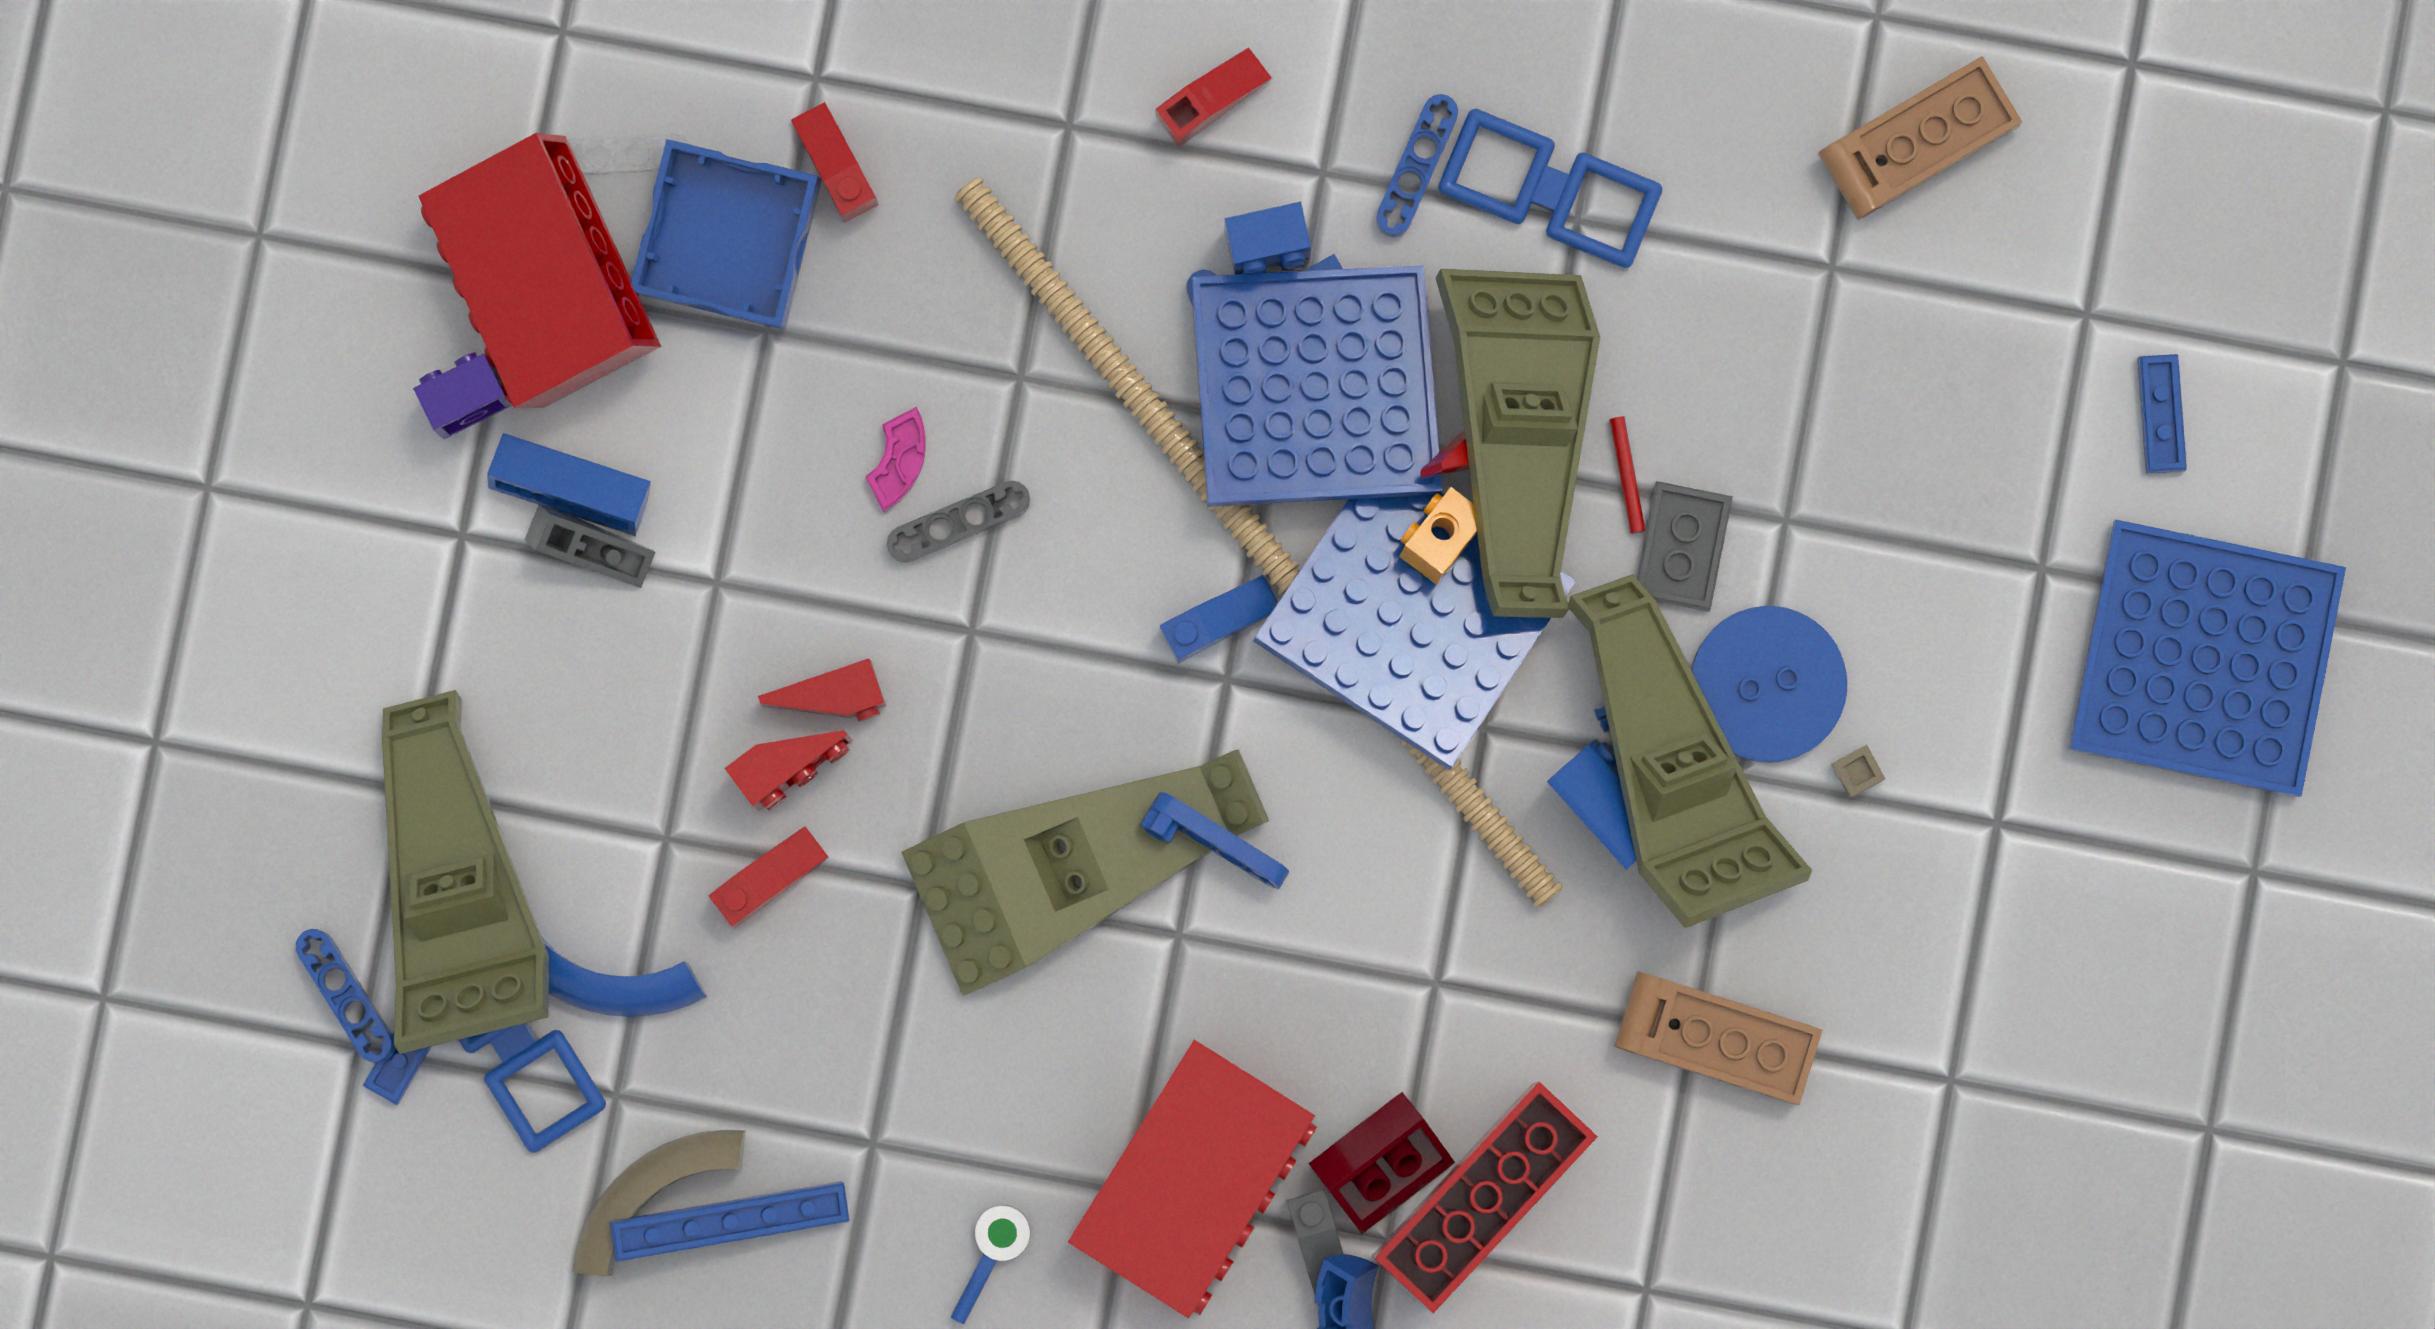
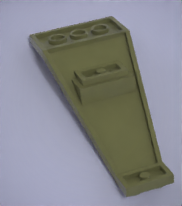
[1435,269,1600,618]

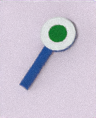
[951,1205,1030,1324]

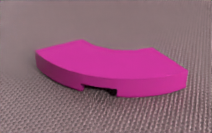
[865,407,926,512]

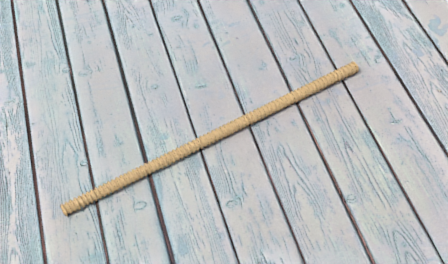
[955,177,1563,908]

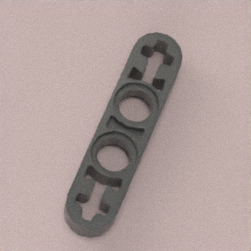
[887,481,1030,563]

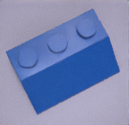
[1547,739,1636,870]

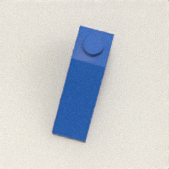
[1160,575,1278,664]

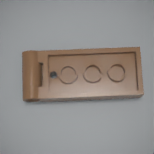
[1818,56,2022,220]
[1614,971,1823,1105]

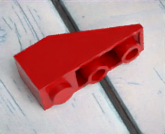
[1155,47,1272,147]

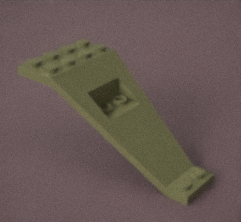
[1568,574,1812,928]
[382,690,549,1054]
[901,749,1269,996]

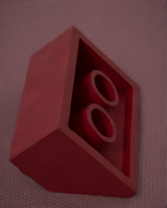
[1308,1092,1455,1234]

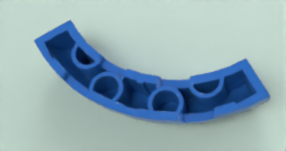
[541,935,707,1017]
[1315,1254,1379,1329]

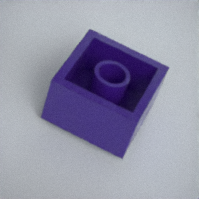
[413,352,513,439]

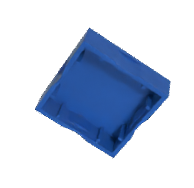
[631,139,822,330]

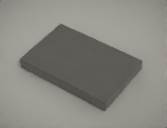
[1637,481,1733,612]

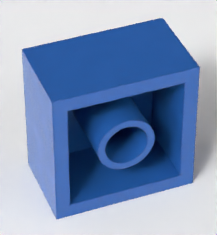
[1224,201,1311,274]

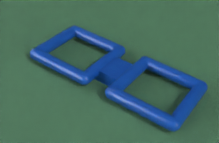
[1438,109,1663,268]
[458,1023,606,1153]

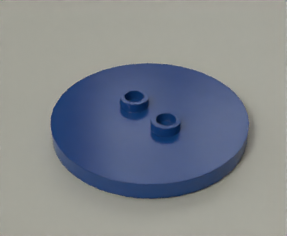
[1691,606,1847,763]

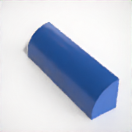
[487,433,651,536]

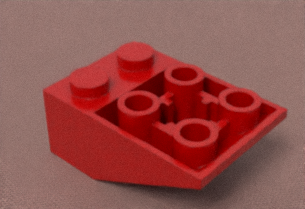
[724,730,853,811]

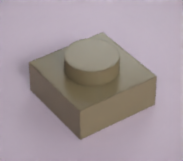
[1831,745,1885,798]

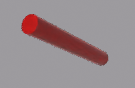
[1609,416,1646,534]

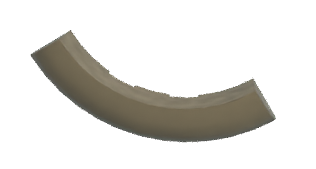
[572,1130,746,1277]

